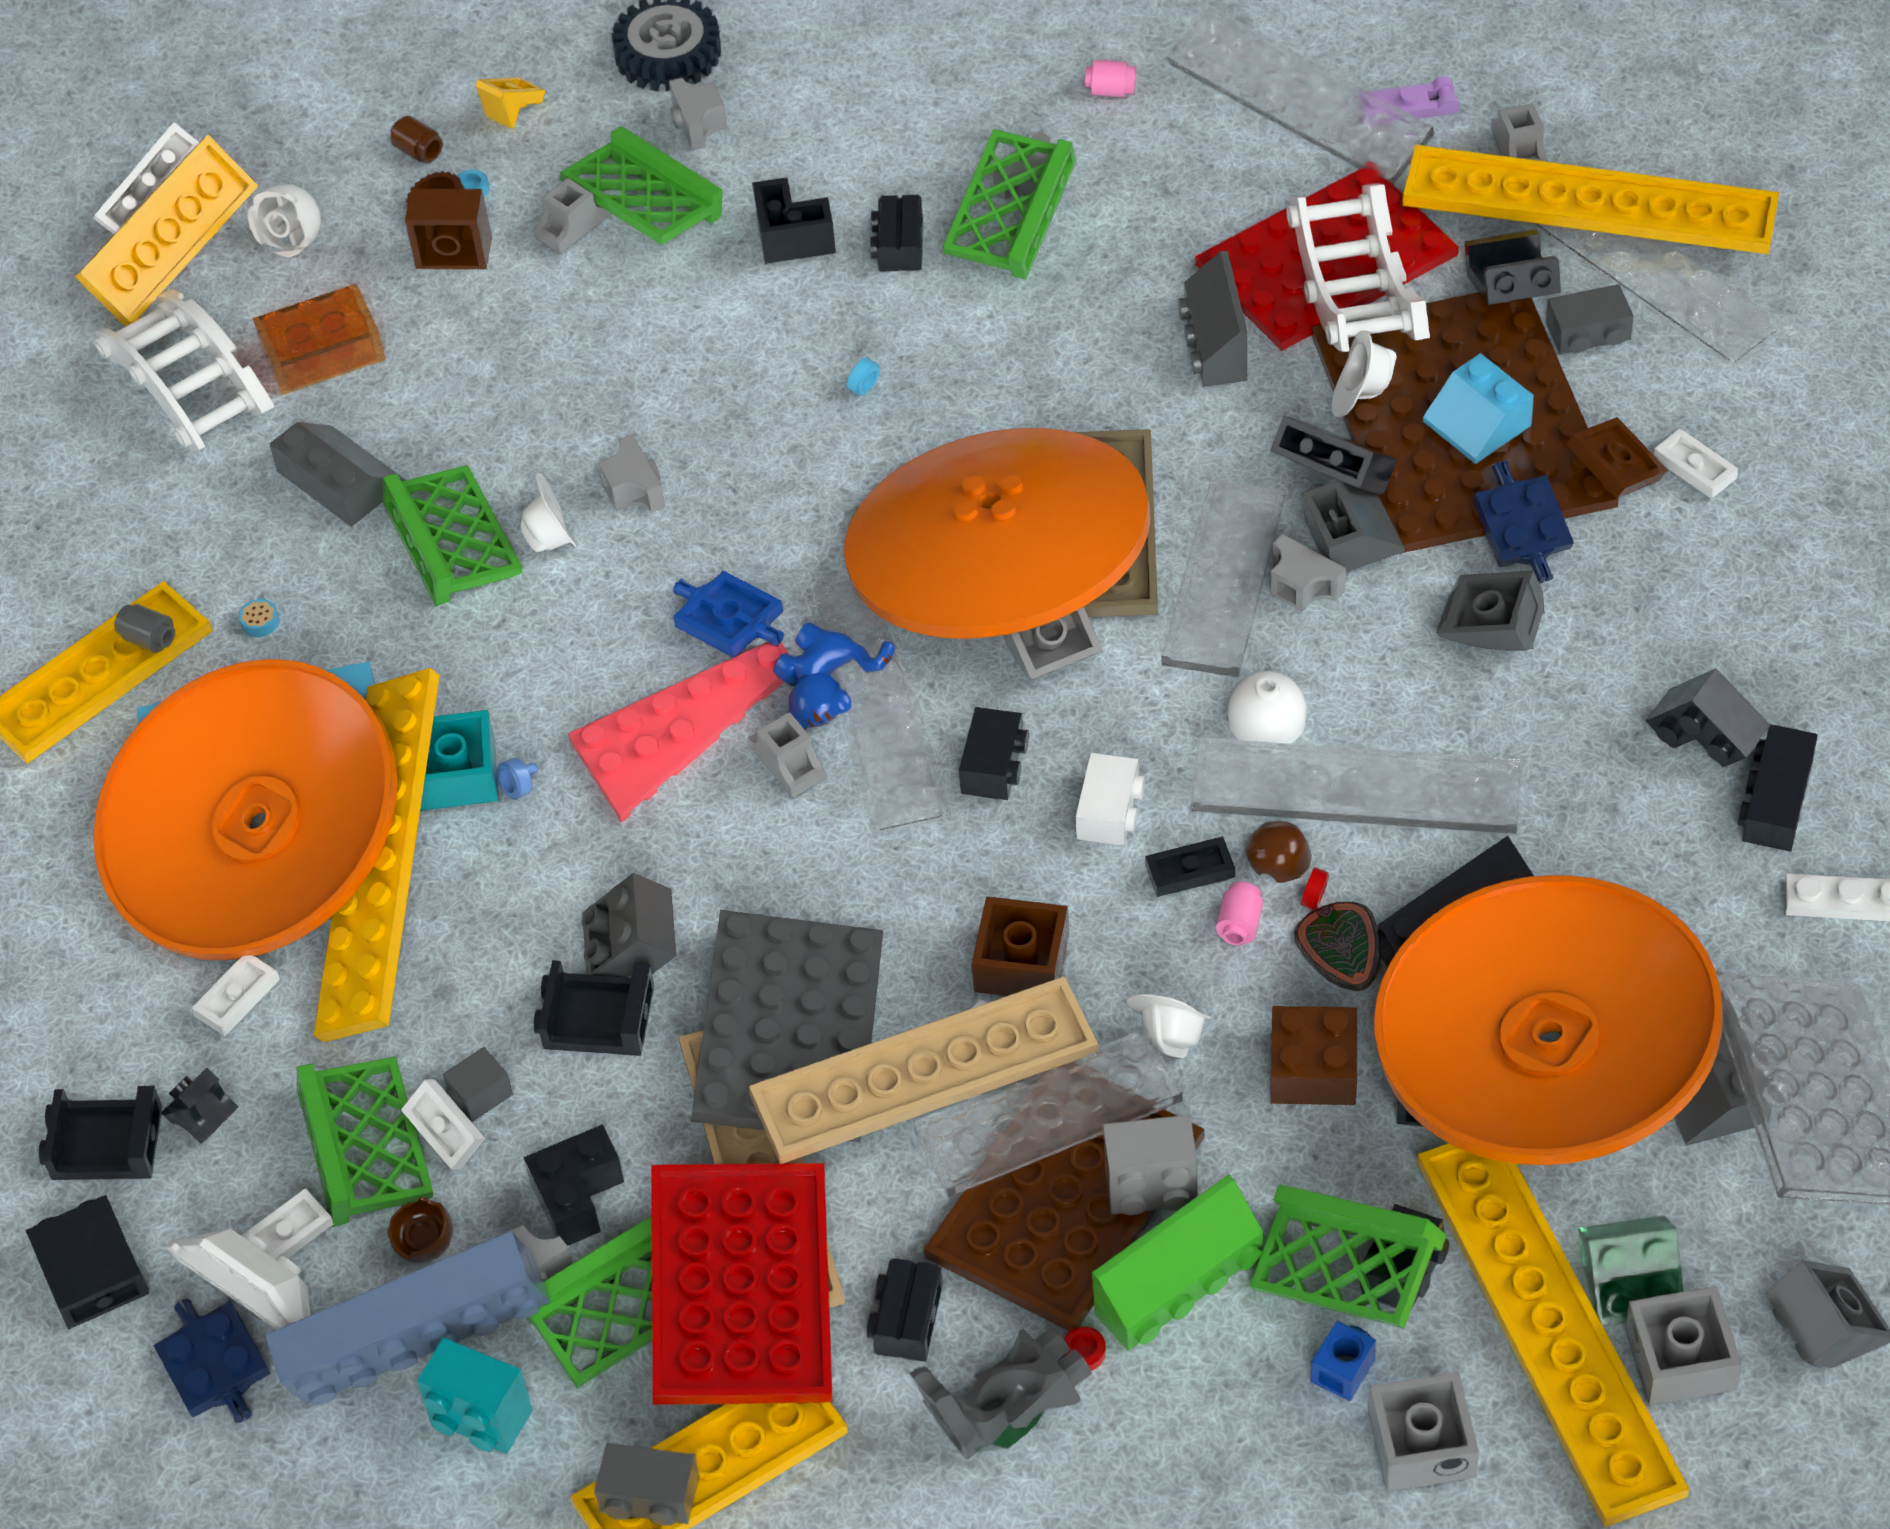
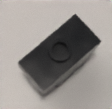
[161,1068,239,1144]

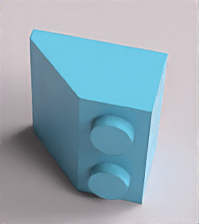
[1423,353,1534,464]

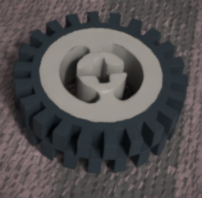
[612,0,721,91]

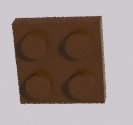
[1566,417,1668,499]

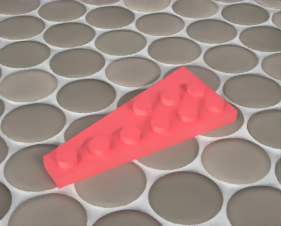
[568,642,790,823]

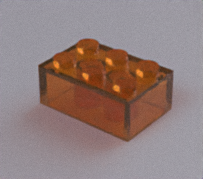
[253,283,386,395]

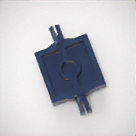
[1472,460,1574,584]
[153,1299,271,1423]

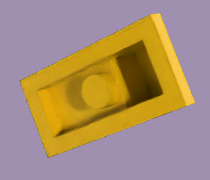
[475,77,546,129]

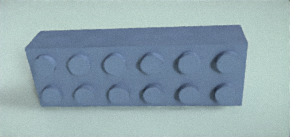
[265,1230,550,1405]

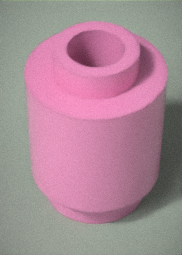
[1085,60,1136,97]
[1216,882,1263,946]

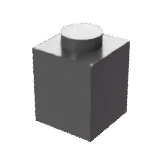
[443,1047,513,1122]

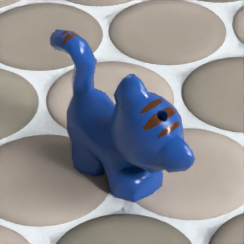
[773,623,895,730]

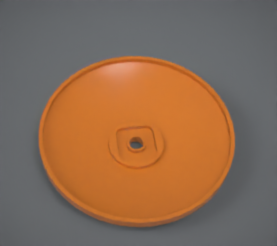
[844,428,1150,639]
[94,659,398,961]
[1374,875,1723,1165]

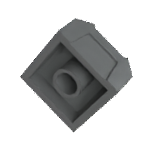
[1436,571,1545,651]

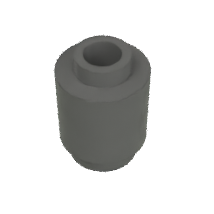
[114,604,175,653]

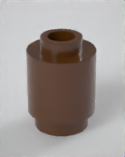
[390,115,443,162]

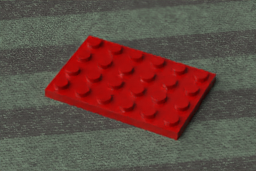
[1195,163,1459,351]
[651,1163,833,1405]

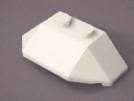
[93,122,199,234]
[165,1229,311,1330]

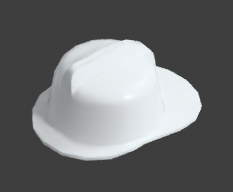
[1332,330,1396,418]
[520,473,577,552]
[1127,994,1211,1058]

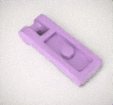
[1355,76,1460,127]

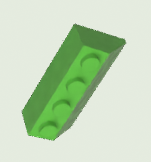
[1092,1174,1263,1351]

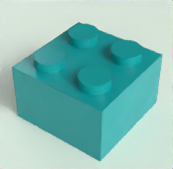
[420,710,499,811]
[417,1337,533,1454]

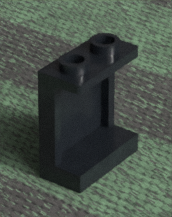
[1464,229,1561,305]
[534,960,655,1056]
[39,1086,163,1180]
[25,1195,149,1330]

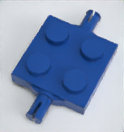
[673,570,784,658]

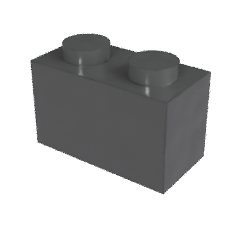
[1546,284,1634,354]
[594,1443,699,1526]

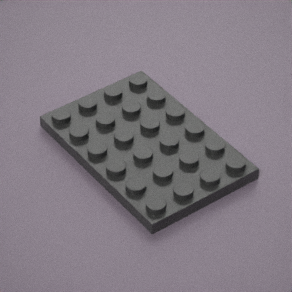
[691,910,884,1142]

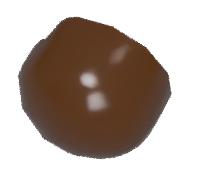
[1245,821,1312,883]
[387,1197,454,1263]

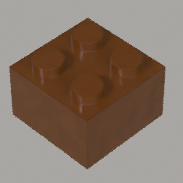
[405,189,492,269]
[972,896,1069,996]
[1271,1006,1357,1105]

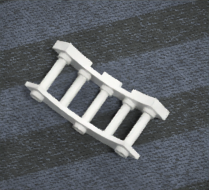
[1287,183,1430,352]
[94,290,275,452]

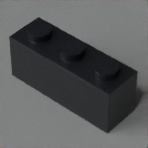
[1270,416,1397,495]
[1737,724,1818,852]

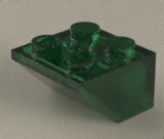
[1578,1215,1684,1326]

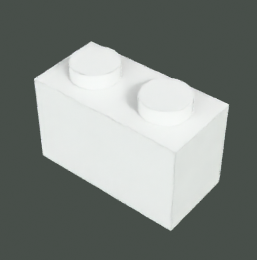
[1076,753,1145,846]

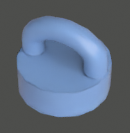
[496,758,539,800]

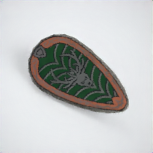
[1294,902,1381,991]

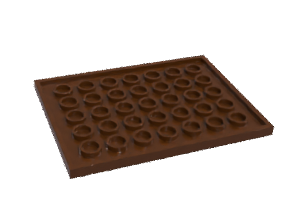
[1311,292,1619,554]

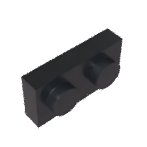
[1145,836,1235,897]

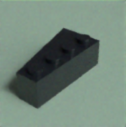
[1377,835,1534,968]

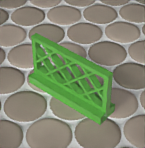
[560,126,722,245]
[942,129,1076,280]
[383,465,522,606]
[296,1056,433,1227]
[1250,1184,1447,1329]
[526,1216,652,1388]

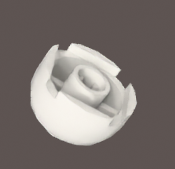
[247,183,322,258]
[1228,670,1307,749]

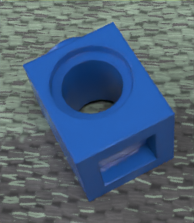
[1311,1321,1376,1401]

